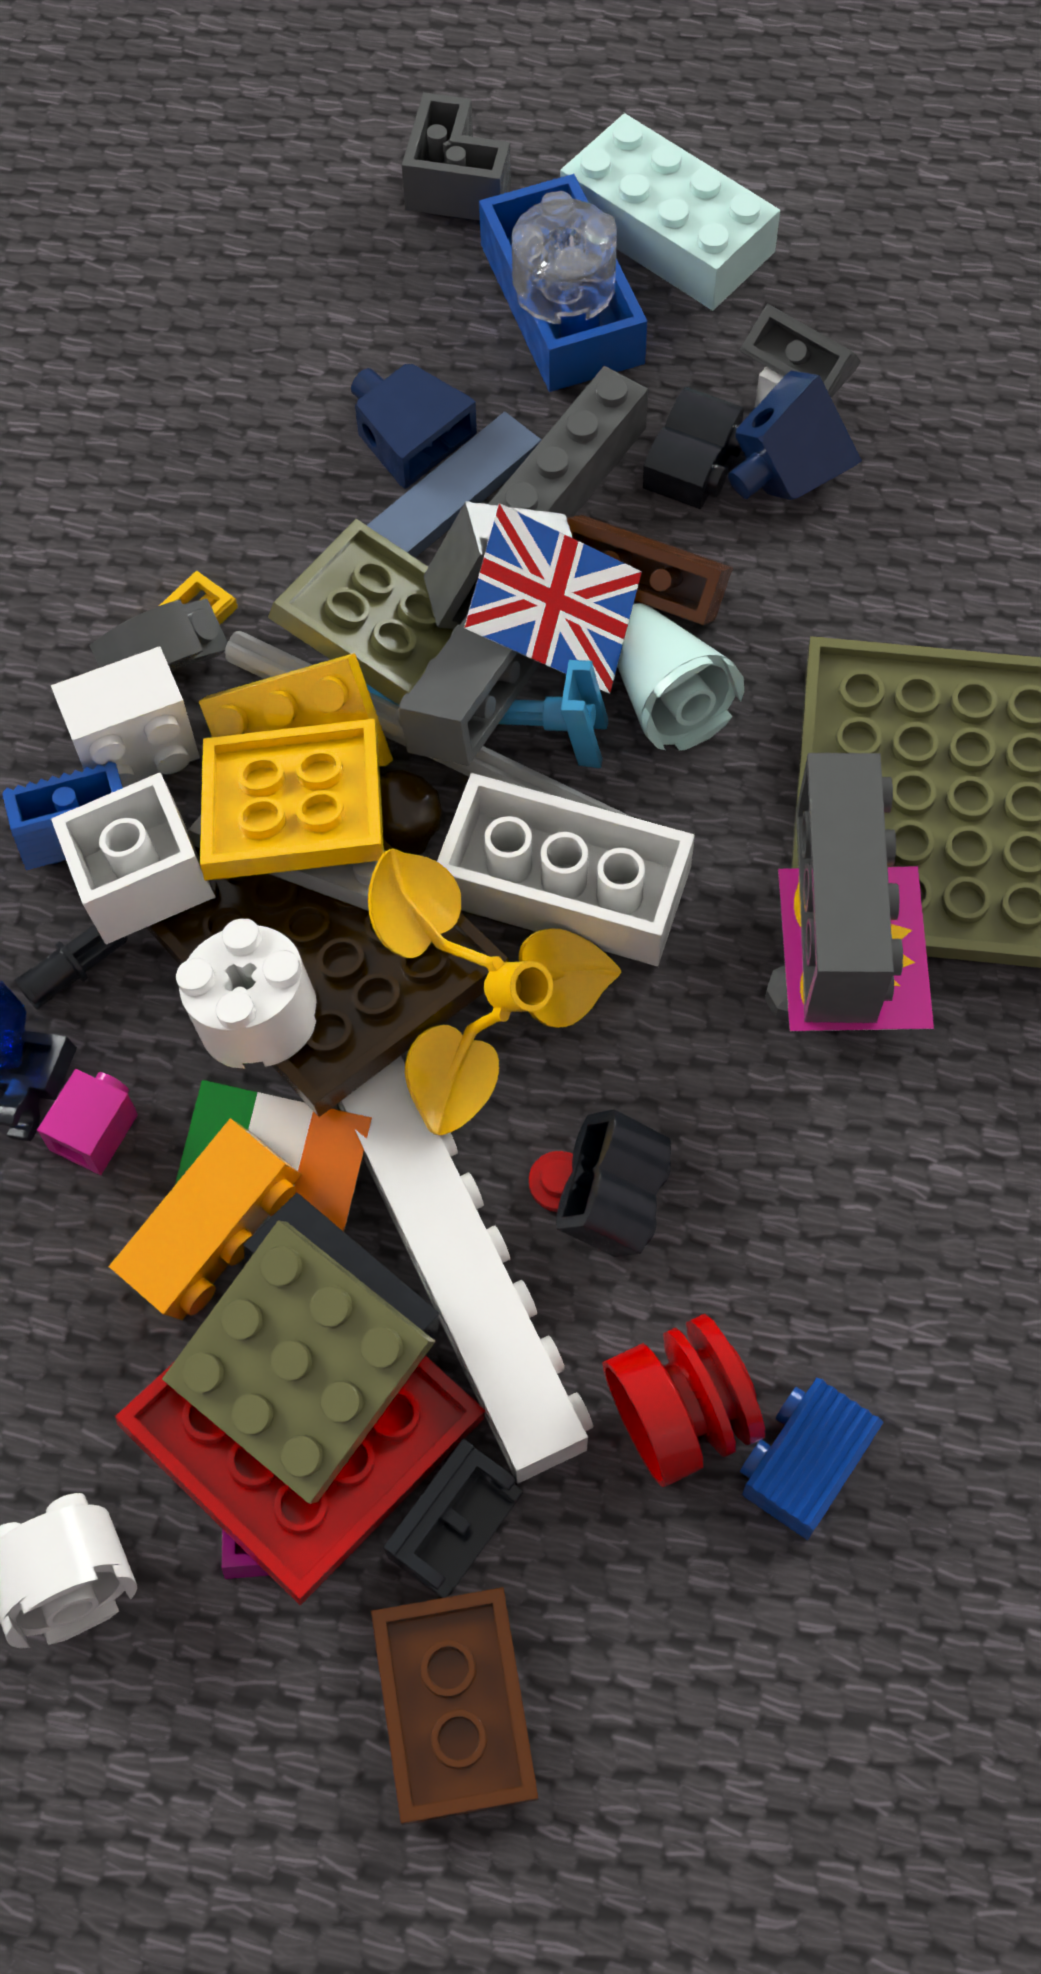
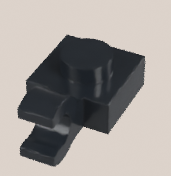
[0,1030,77,1141]

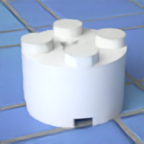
[176,918,317,1069]
[0,1493,137,1648]

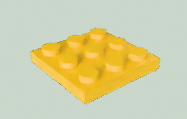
[200,719,384,881]

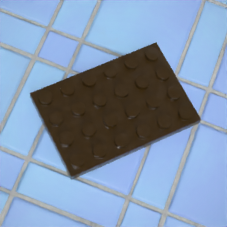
[146,839,509,1117]

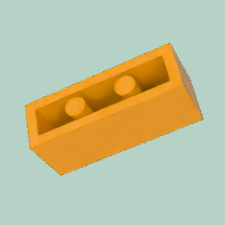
[108,1118,302,1320]

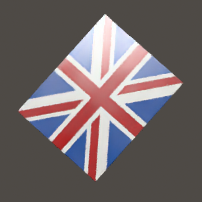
[464,503,642,694]

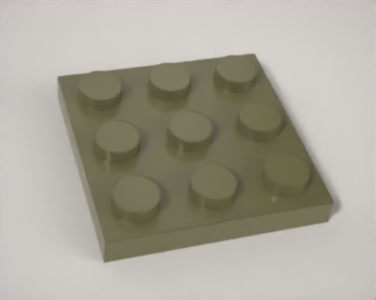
[268,519,454,705]
[162,1220,436,1504]

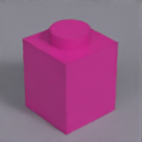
[37,1069,138,1175]

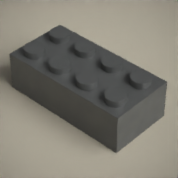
[796,753,903,1023]

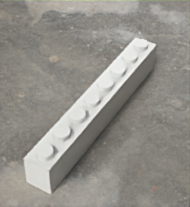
[338,1051,593,1484]

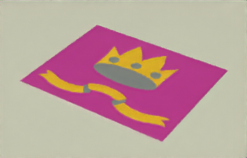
[778,866,934,1031]

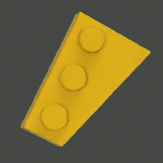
[199,653,393,766]

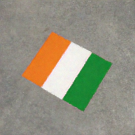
[175,1080,372,1235]

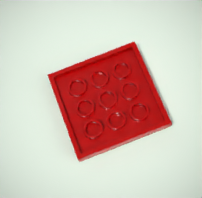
[115,1355,485,1606]

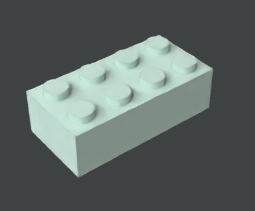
[560,113,780,311]

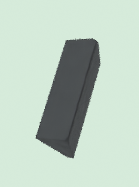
[739,303,861,398]

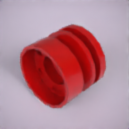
[602,1313,765,1487]

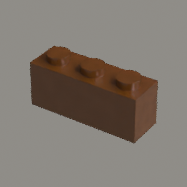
[567,515,733,625]

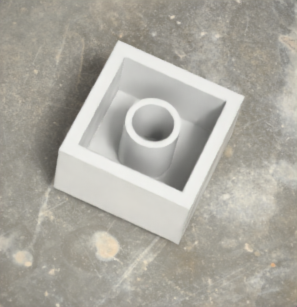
[51,646,200,788]
[51,772,215,944]

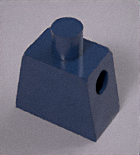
[351,364,477,489]
[728,370,862,500]

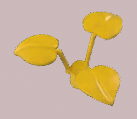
[368,849,621,1135]

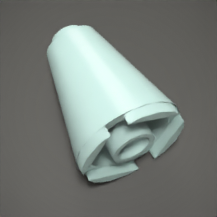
[617,603,744,751]

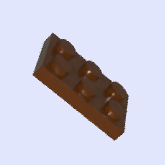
[371,1587,539,1825]

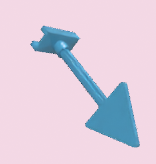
[366,660,608,768]

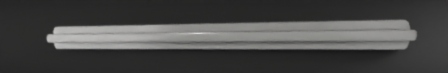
[224,631,632,817]

